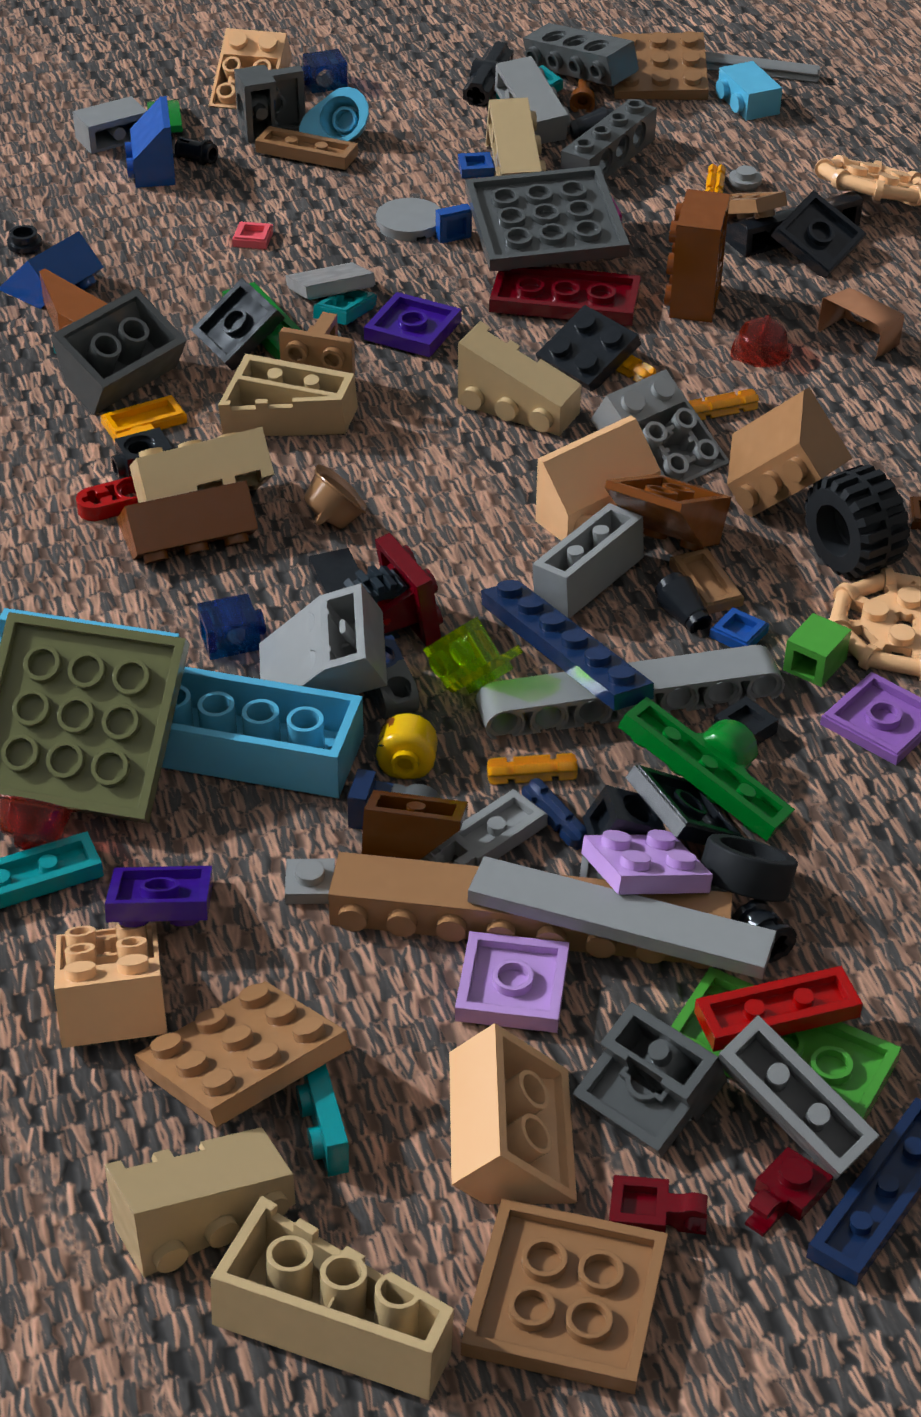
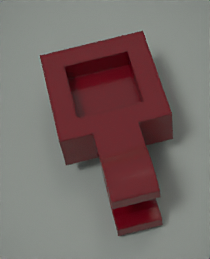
[745,1147,834,1237]
[609,1175,708,1235]

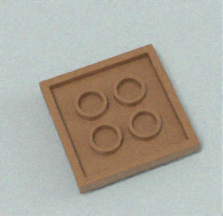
[612,31,709,100]
[134,981,351,1128]
[461,1198,668,1395]

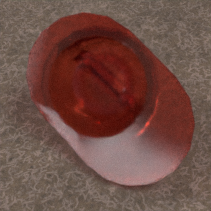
[730,315,795,368]
[0,794,80,851]

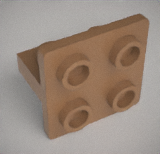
[279,312,356,384]

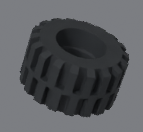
[804,464,910,579]

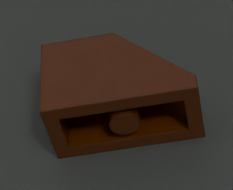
[361,790,468,860]

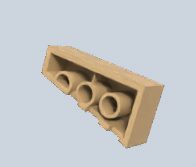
[210,1195,454,1400]

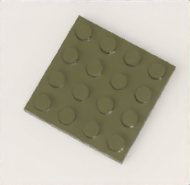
[0,612,190,824]

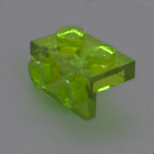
[423,617,523,694]

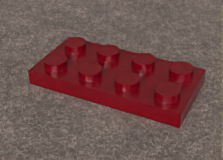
[489,267,641,326]

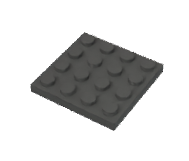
[465,165,630,271]

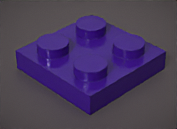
[364,292,462,357]
[105,866,213,928]

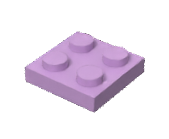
[581,829,713,895]
[455,931,570,1033]

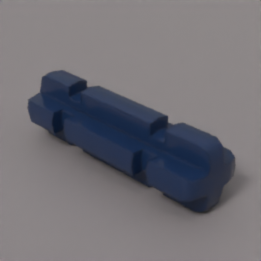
[522,778,588,850]

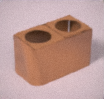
[818,287,905,360]

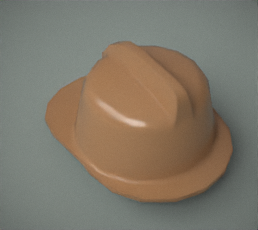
[304,464,367,529]

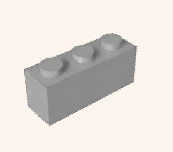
[495,56,571,144]
[532,503,644,619]
[718,1015,879,1181]

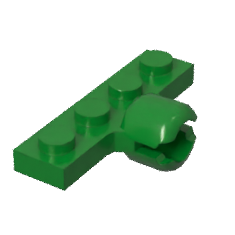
[618,697,795,841]

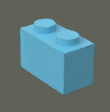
[716,61,783,121]

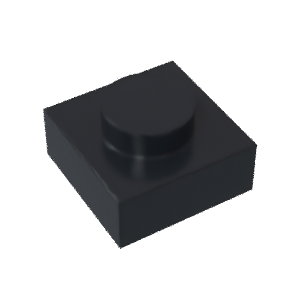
[714,696,779,745]

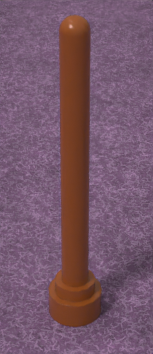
[570,78,595,112]

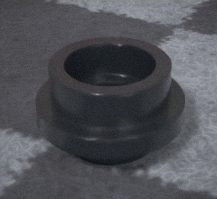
[7,225,42,253]

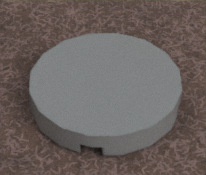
[376,198,441,241]

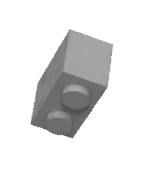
[72,96,147,154]

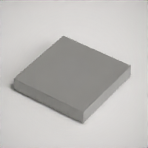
[285,262,376,300]

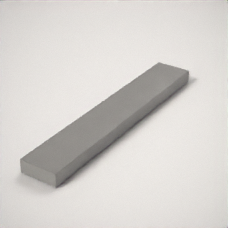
[468,856,776,980]

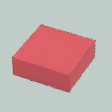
[232,221,273,250]

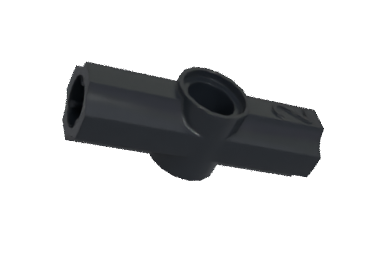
[463,41,514,106]

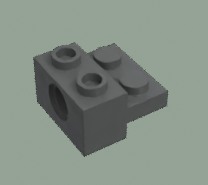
[234,65,305,143]
[572,1002,727,1159]

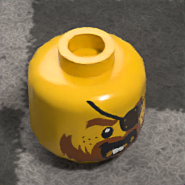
[376,713,438,779]

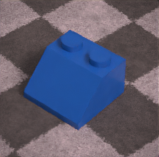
[125,96,176,188]
[0,231,104,309]

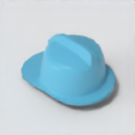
[299,87,369,142]

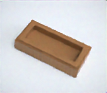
[669,548,744,614]

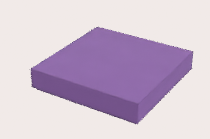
[820,672,921,765]

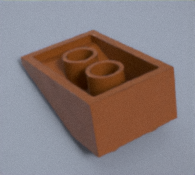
[605,474,732,551]

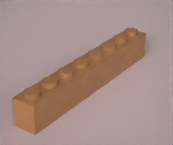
[328,852,733,969]

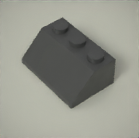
[51,288,187,415]

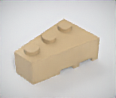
[485,97,546,176]
[458,321,581,436]
[218,353,358,436]
[129,427,275,503]
[104,1127,296,1278]

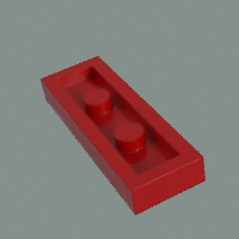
[694,965,863,1052]

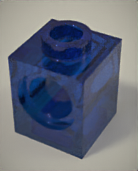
[301,49,348,93]
[197,593,266,660]

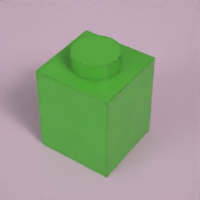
[783,613,852,687]

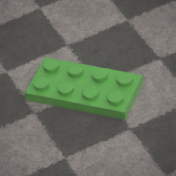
[671,967,902,1121]

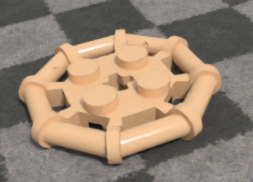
[815,155,921,206]
[829,567,921,681]

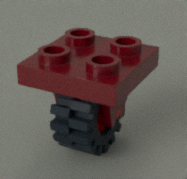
[338,533,443,647]

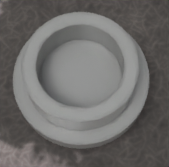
[729,165,762,192]

